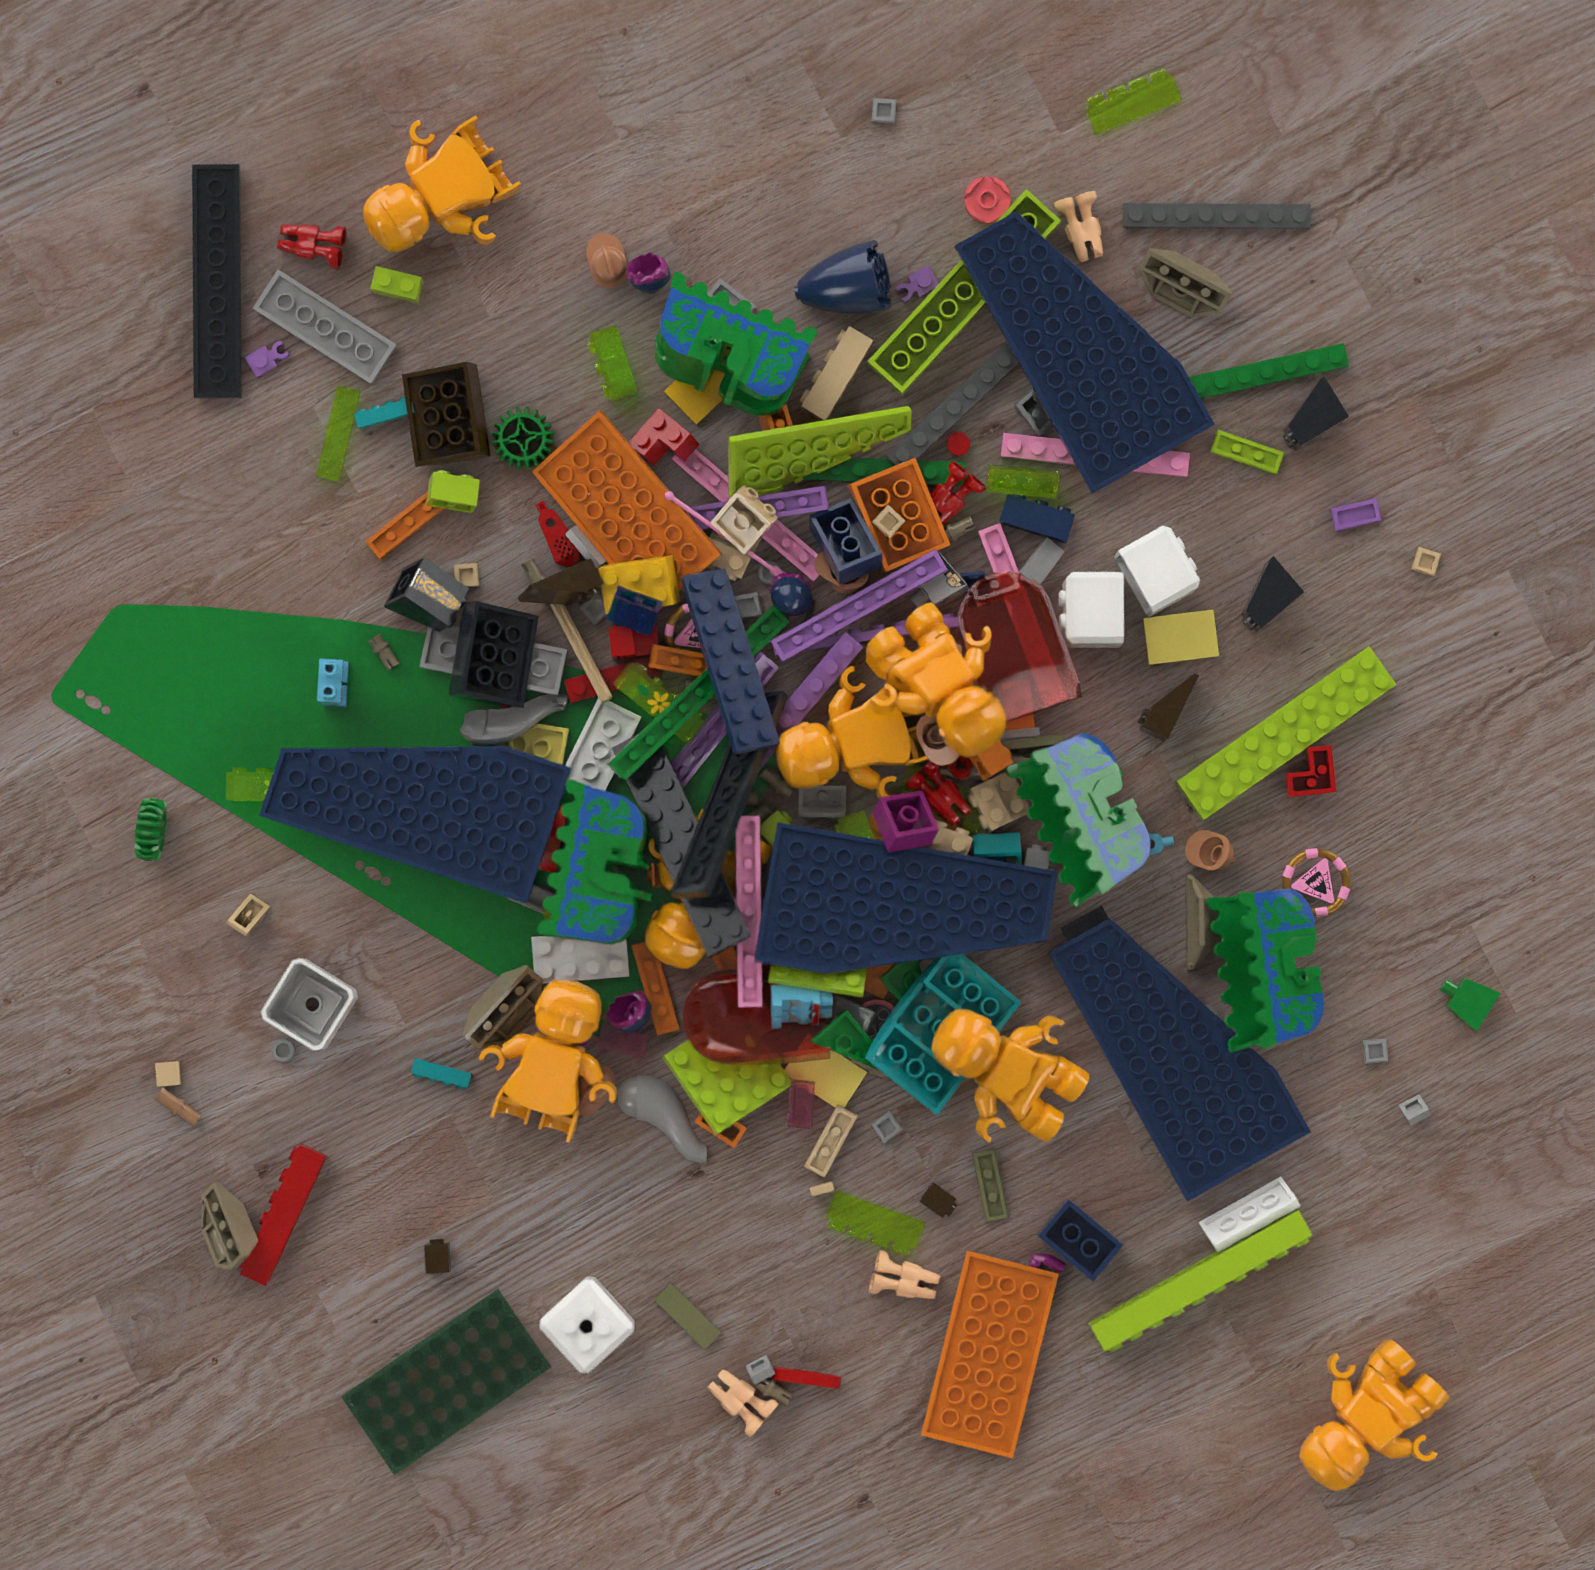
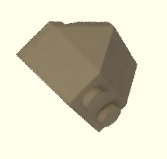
[1139,248,1232,318]
[1185,875,1220,970]
[463,965,543,1050]
[201,1181,258,1271]

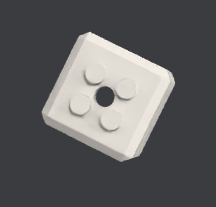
[1114,526,1200,617]
[1059,572,1124,648]
[261,958,358,1051]
[540,1277,635,1373]

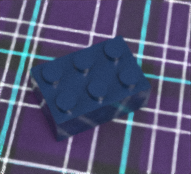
[809,498,882,585]
[1037,1198,1123,1281]

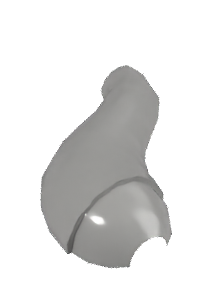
[458,694,568,746]
[618,1074,707,1163]

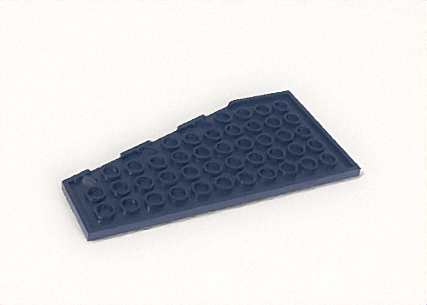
[954,211,1215,494]
[259,746,573,904]
[754,822,1058,974]
[1048,918,1311,1202]

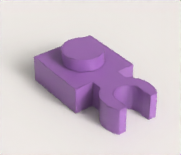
[896,265,939,302]
[245,341,290,378]

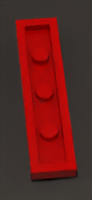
[564,656,661,704]

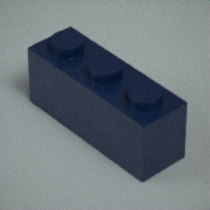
[999,492,1075,544]

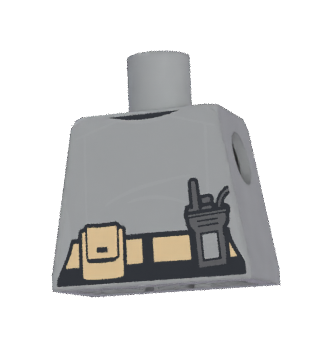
[910,552,969,608]

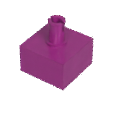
[872,791,939,852]

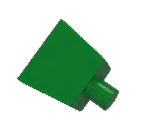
[1439,978,1501,1031]

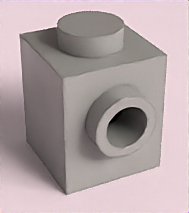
[1023,844,1053,870]

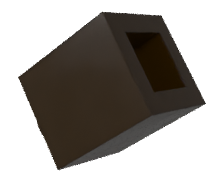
[919,1182,957,1218]
[424,1239,451,1274]

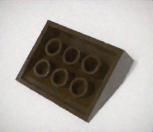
[402,362,491,467]

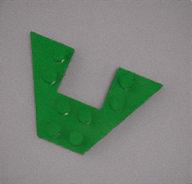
[810,961,922,1071]

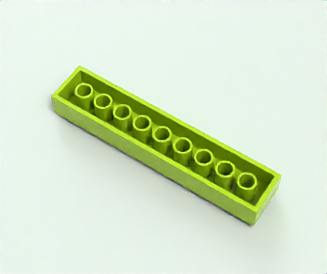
[867,189,1061,396]
[1174,646,1397,821]
[1088,1209,1312,1353]

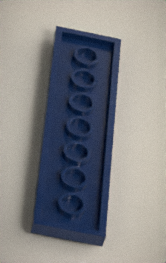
[680,568,780,755]

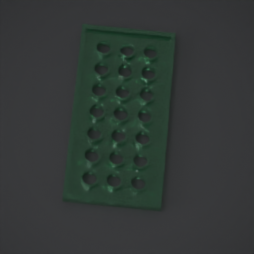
[341,1288,552,1475]

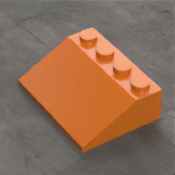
[846,458,950,572]

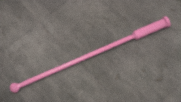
[665,491,785,577]

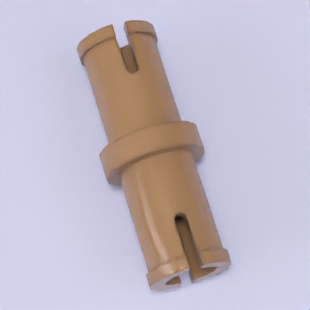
[154,1087,202,1126]

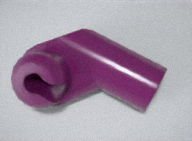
[1028,1253,1065,1273]

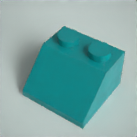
[972,833,1022,865]

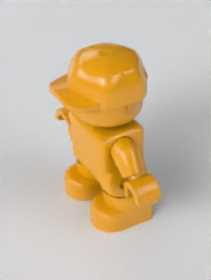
[362,115,521,252]
[866,602,1006,757]
[774,666,929,799]
[645,809,773,969]
[479,979,617,1142]
[931,1009,1089,1143]
[1299,1339,1450,1491]

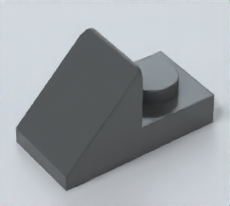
[1014,388,1053,437]

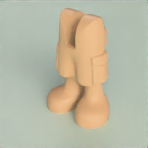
[1054,191,1103,262]
[869,1250,940,1299]
[707,1369,778,1438]

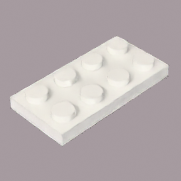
[565,698,642,791]
[531,936,629,983]
[1199,1177,1300,1252]

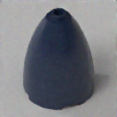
[794,240,892,314]

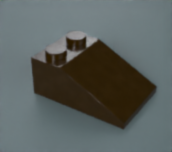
[518,558,604,605]
[1138,673,1199,741]

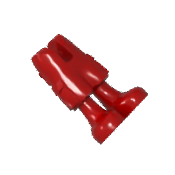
[277,224,347,270]
[930,461,986,526]
[905,761,972,826]

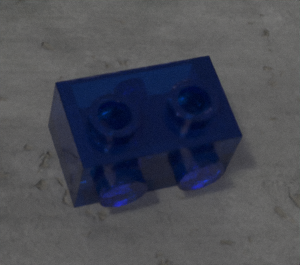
[606,586,663,636]

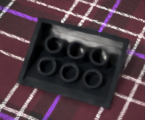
[448,601,539,708]

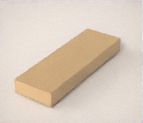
[804,1104,858,1178]

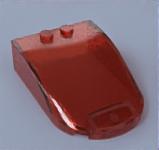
[958,572,1082,722]
[683,965,830,1065]

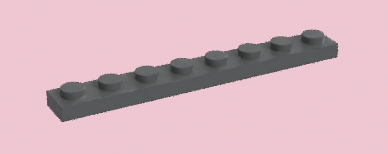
[1123,203,1311,229]
[886,342,1019,466]

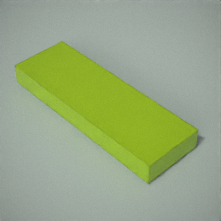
[1210,430,1285,475]

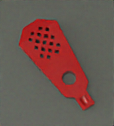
[535,500,581,567]

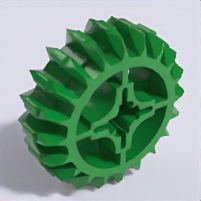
[491,407,555,470]
[134,798,167,861]

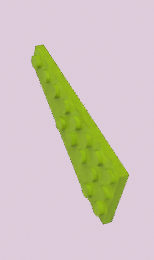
[728,406,912,499]

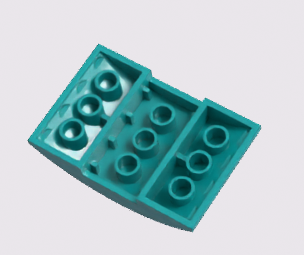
[865,954,1022,1115]

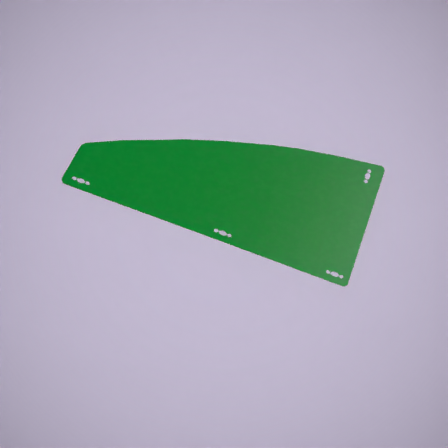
[51,604,779,1041]

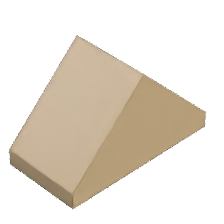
[226,893,270,937]

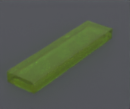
[316,385,361,482]

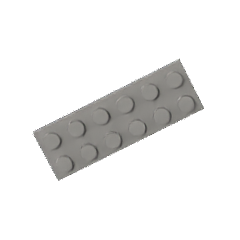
[252,270,397,385]
[419,626,568,696]

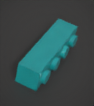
[354,397,414,430]
[411,1058,473,1090]

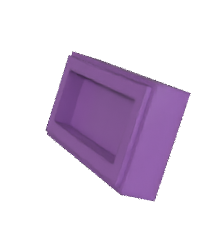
[1330,498,1382,532]

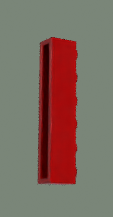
[238,1144,327,1286]

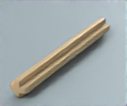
[550,604,612,703]

